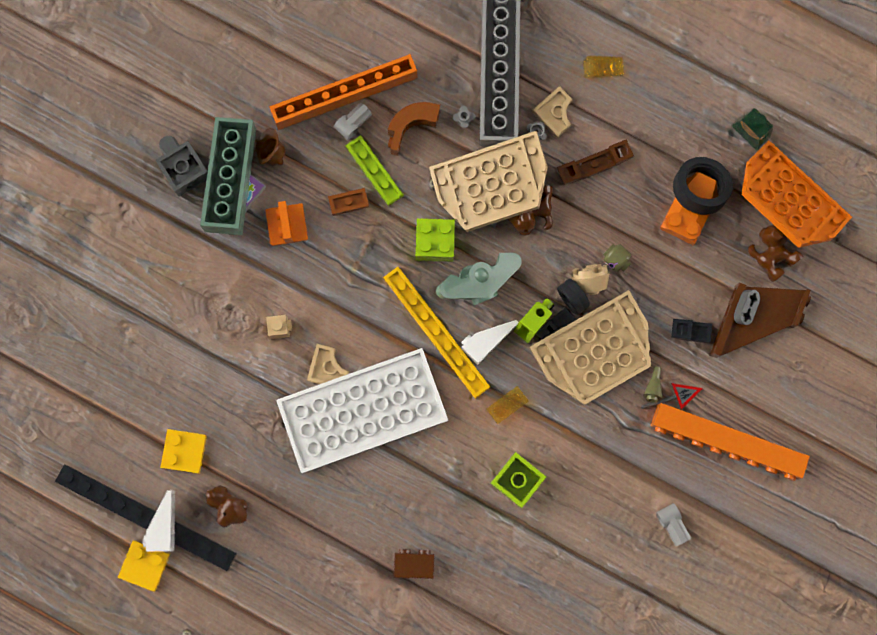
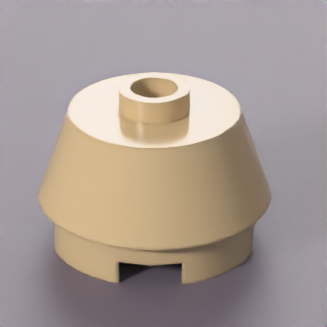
[572,264,610,295]

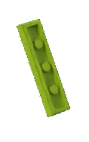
[345,135,403,207]

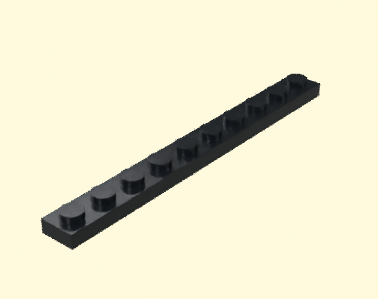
[55,464,237,571]

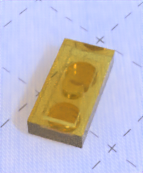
[486,386,529,425]

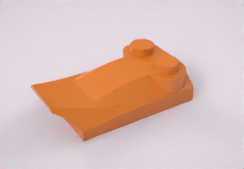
[660,172,718,246]

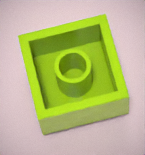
[415,218,455,262]
[490,452,546,508]

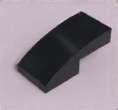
[537,307,577,339]
[671,319,712,344]

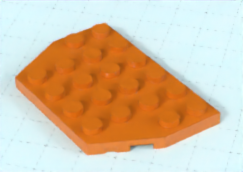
[741,140,852,248]

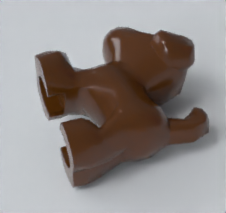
[508,186,553,236]
[748,225,804,282]
[206,485,248,528]

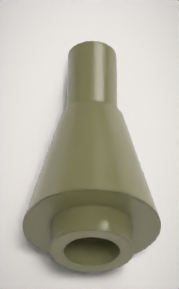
[643,366,662,403]

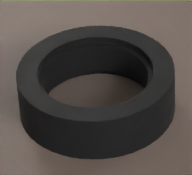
[673,157,733,215]

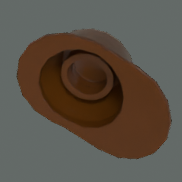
[256,128,286,166]

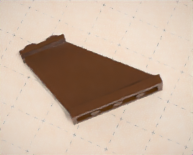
[709,282,811,358]

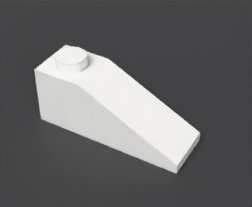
[461,320,519,365]
[143,490,175,551]

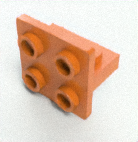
[265,201,308,246]

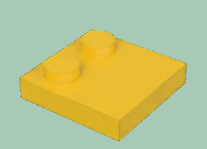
[160,429,207,474]
[117,540,170,592]

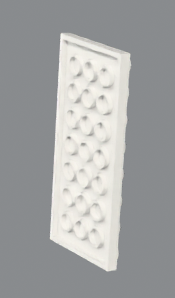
[276,348,448,474]

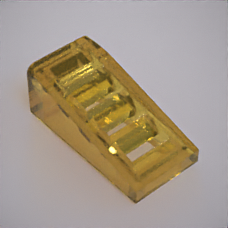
[583,55,624,78]

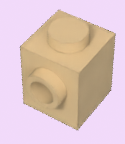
[266,315,292,339]

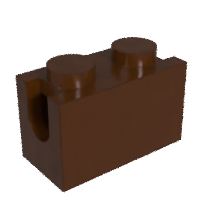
[394,549,434,579]

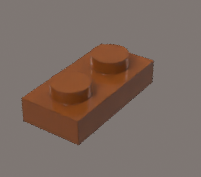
[328,188,369,216]

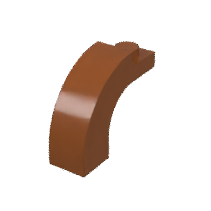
[388,102,440,156]

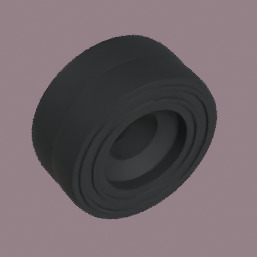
[557,279,590,315]

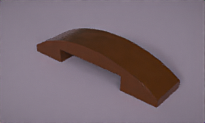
[557,139,634,185]

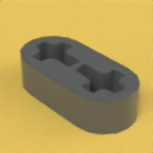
[734,290,760,325]

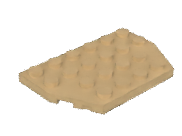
[429,131,548,232]
[529,290,651,405]

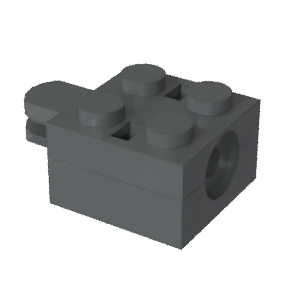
[155,136,208,197]

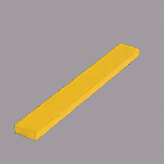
[383,266,490,399]

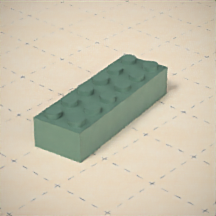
[200,117,257,235]

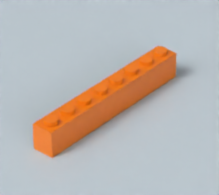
[269,54,417,130]
[651,403,810,481]

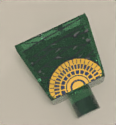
[731,108,773,150]

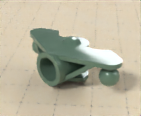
[436,253,522,305]

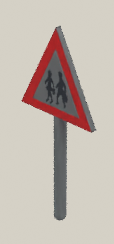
[641,383,703,410]

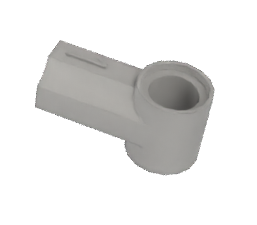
[334,102,372,140]
[656,503,691,546]

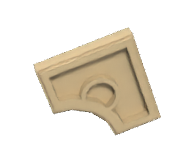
[532,86,572,138]
[307,344,349,384]

